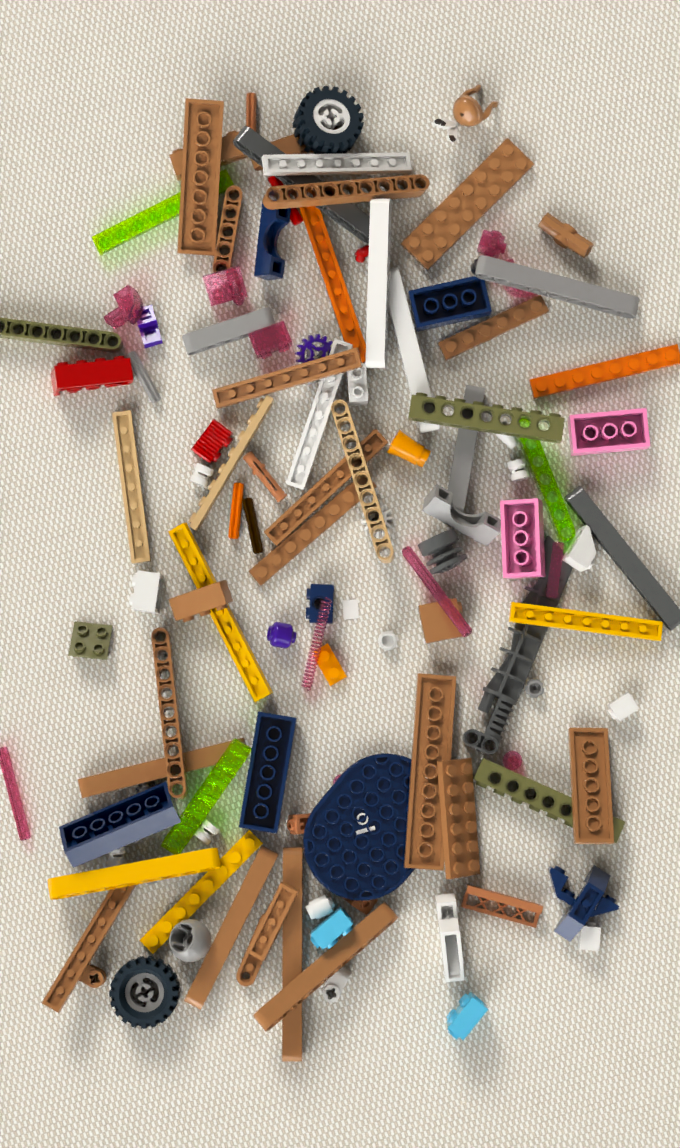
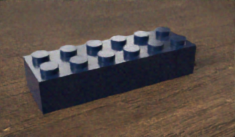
[239,712,297,834]
[59,782,181,868]

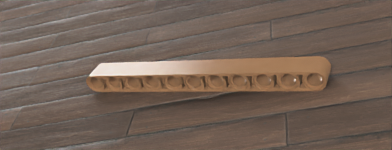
[282,847,303,1062]

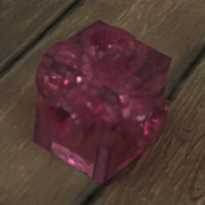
[477,230,507,259]

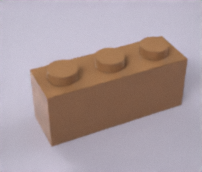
[168,580,233,623]

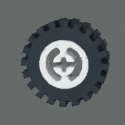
[293,86,364,154]

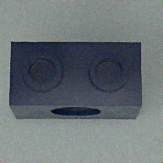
[306,584,334,624]

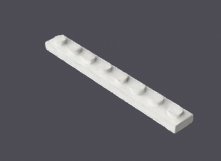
[262,153,412,176]
[286,339,353,490]

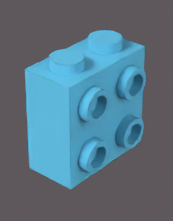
[310,906,353,949]
[446,992,488,1040]

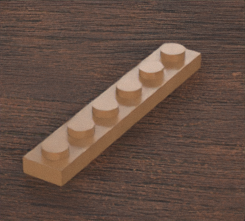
[438,295,549,361]

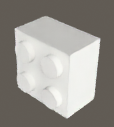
[129,570,164,614]

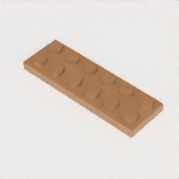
[568,728,614,844]
[437,758,480,879]

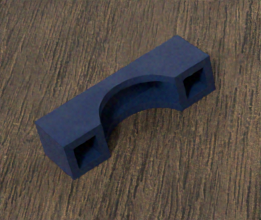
[254,200,291,280]

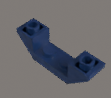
[553,865,611,942]
[548,866,620,917]

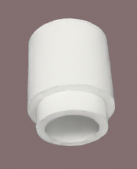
[305,894,336,920]

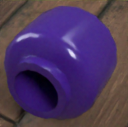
[267,622,296,649]

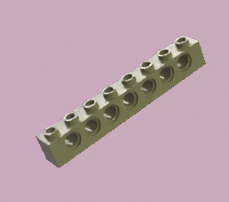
[408,393,565,444]
[473,758,625,843]

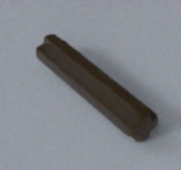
[242,498,263,554]

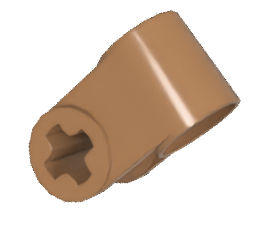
[79,962,107,988]

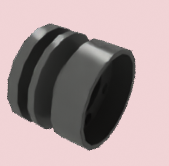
[418,528,467,575]

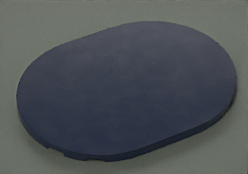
[303,753,414,901]

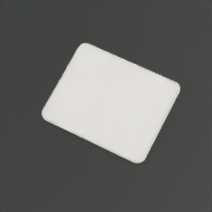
[342,599,359,619]

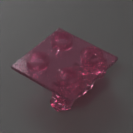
[203,266,248,306]

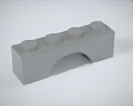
[422,484,501,546]

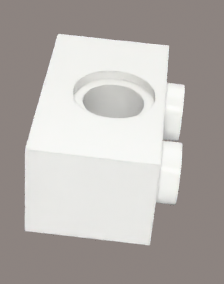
[347,363,368,406]

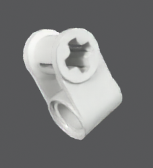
[322,967,352,1003]

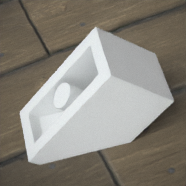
[561,525,596,572]

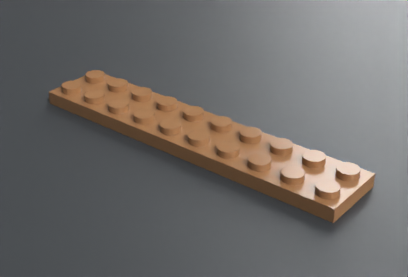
[404,673,456,871]

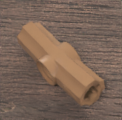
[538,212,594,258]

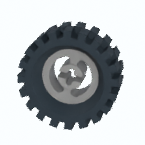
[109,956,180,1029]

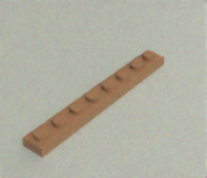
[212,347,363,409]
[264,428,388,546]
[248,477,377,586]
[42,885,136,1013]

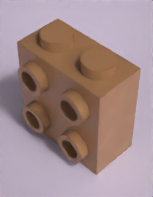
[418,598,467,644]

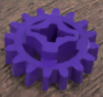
[295,334,333,363]

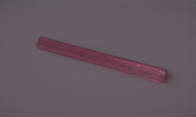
[402,546,472,637]

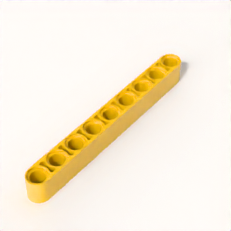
[47,848,221,900]

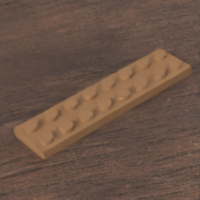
[177,98,224,256]
[401,138,534,271]

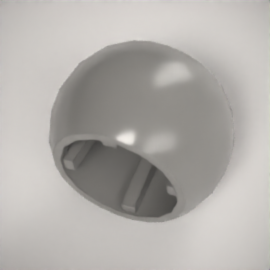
[169,919,211,962]

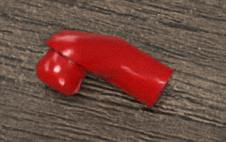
[355,245,369,263]

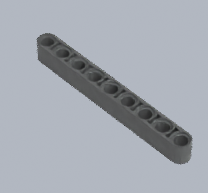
[233,126,370,243]
[564,486,680,631]

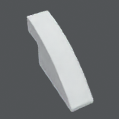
[435,893,465,982]

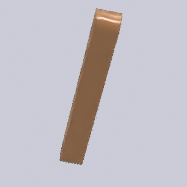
[262,174,430,210]
[151,627,188,800]
[77,738,249,798]
[184,845,279,1010]
[253,902,398,1032]

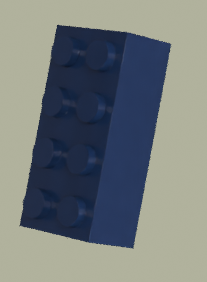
[408,276,492,332]

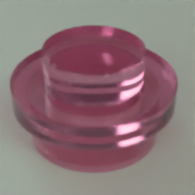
[503,751,522,770]

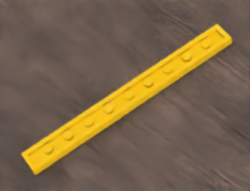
[168,522,273,702]

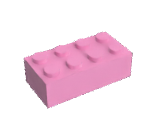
[567,408,650,456]
[500,498,546,579]

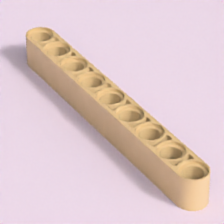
[331,399,395,564]

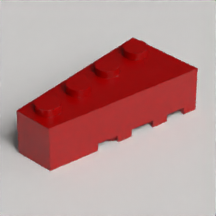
[51,356,133,396]

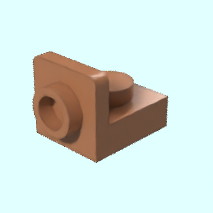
[287,813,310,834]

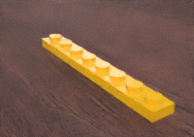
[509,602,663,641]
[139,830,263,954]

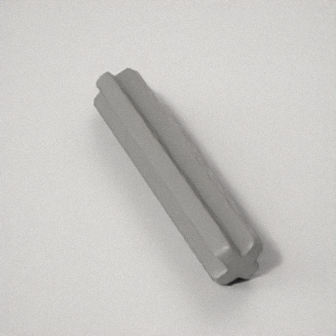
[127,351,161,403]

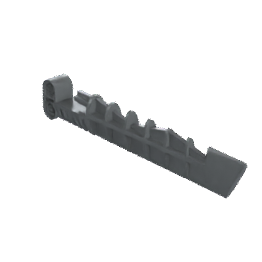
[462,535,573,755]

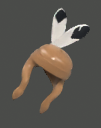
[433,85,498,143]

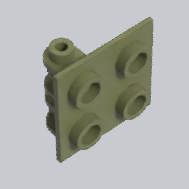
[68,621,113,660]

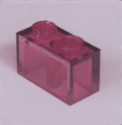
[248,321,292,359]

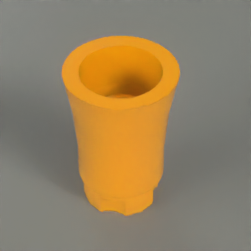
[387,429,431,467]

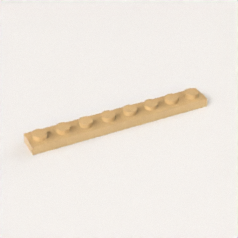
[189,395,274,532]
[112,410,151,564]

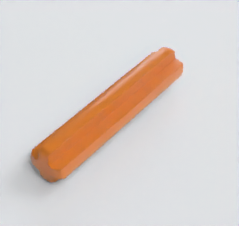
[228,483,244,539]

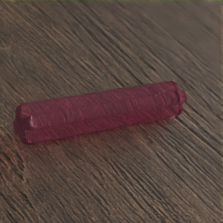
[546,542,564,598]

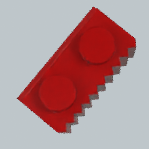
[191,419,233,465]

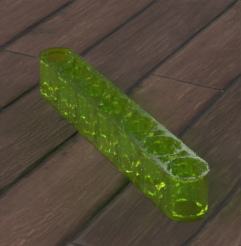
[517,419,576,542]
[161,738,252,855]

